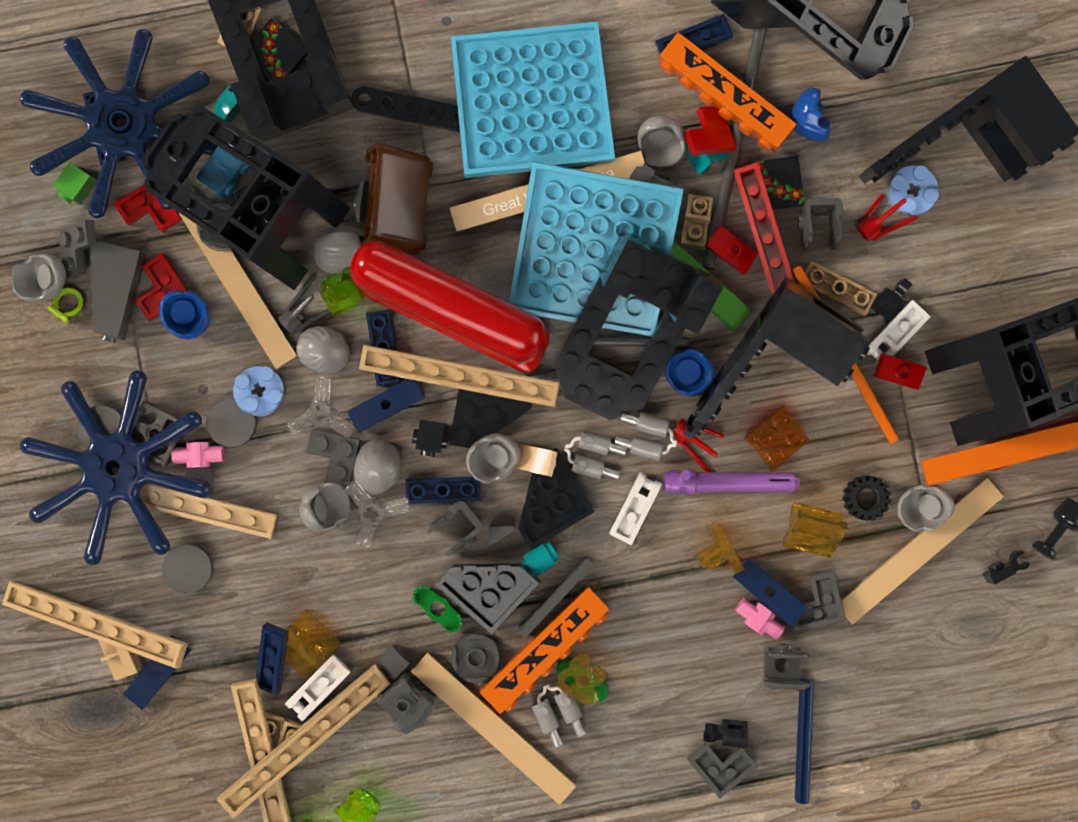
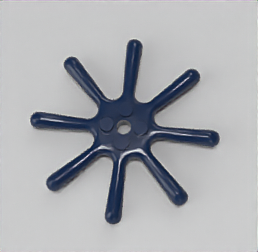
[20,29,217,218]
[20,370,212,565]

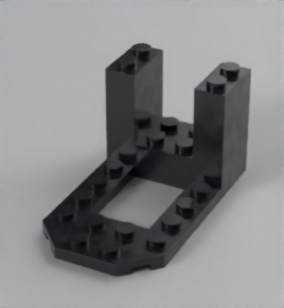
[208,0,355,142]
[711,0,914,80]
[859,56,1078,184]
[143,106,351,290]
[554,230,723,420]
[683,276,870,440]
[924,298,1078,446]

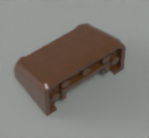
[360,143,433,256]

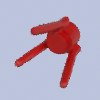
[856,194,918,242]
[673,418,724,472]

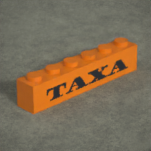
[658,32,796,153]
[479,585,609,714]

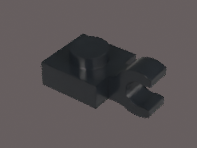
[870,278,912,322]
[982,550,1030,585]
[703,719,748,748]

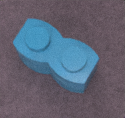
[196,147,251,198]

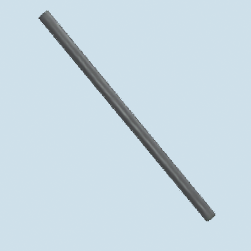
[702,28,767,270]

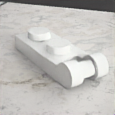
[867,300,930,363]
[609,472,662,545]
[285,654,351,721]

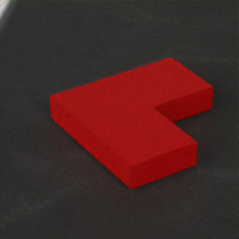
[684,106,737,156]
[114,184,183,233]
[135,253,189,321]

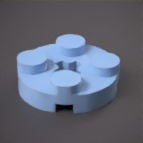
[887,165,939,216]
[233,366,284,417]

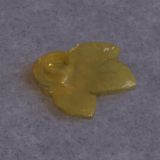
[557,654,607,704]

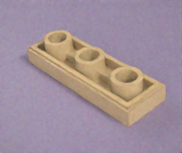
[805,261,877,316]

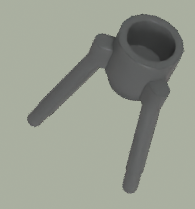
[278,274,337,333]

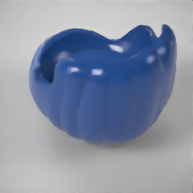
[791,87,830,142]
[159,290,210,340]
[665,349,715,397]

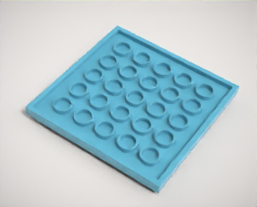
[451,22,615,178]
[509,161,684,336]

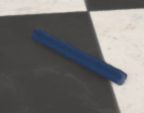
[795,678,814,804]

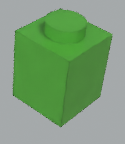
[53,162,97,204]

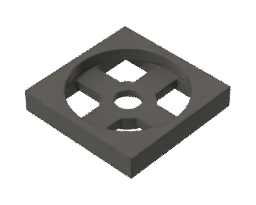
[132,401,182,467]

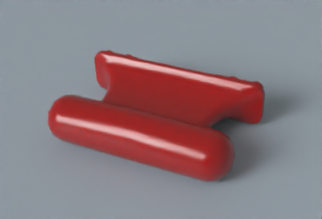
[350,241,550,373]

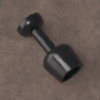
[1032,498,1078,561]

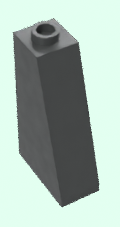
[90,241,147,343]

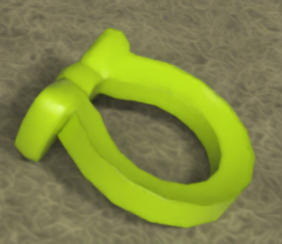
[47,288,84,324]

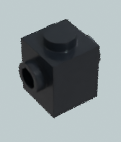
[412,419,449,457]

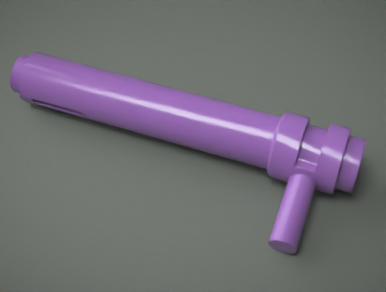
[663,470,800,495]

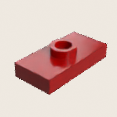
[704,225,758,275]
[873,353,927,390]

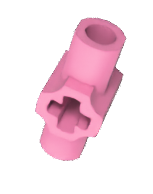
[171,442,225,468]
[735,598,785,640]

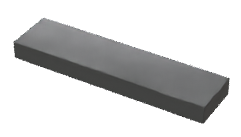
[519,557,594,638]

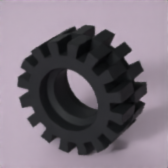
[842,475,891,521]

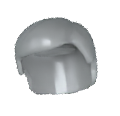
[637,115,685,168]
[314,227,361,274]
[12,254,66,302]
[296,326,350,374]
[466,433,521,484]
[354,439,401,495]
[299,482,350,532]
[897,484,955,532]

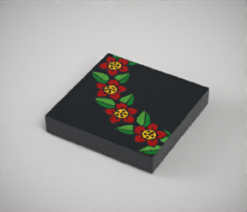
[251,18,308,81]
[748,156,805,210]

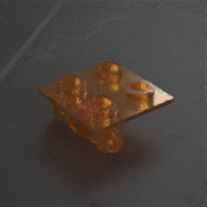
[744,405,810,472]

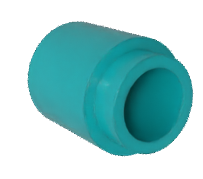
[522,542,560,576]

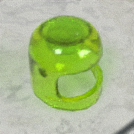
[319,273,365,316]
[333,787,381,822]

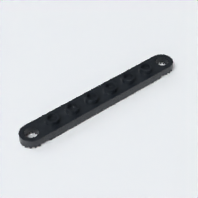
[351,87,460,133]

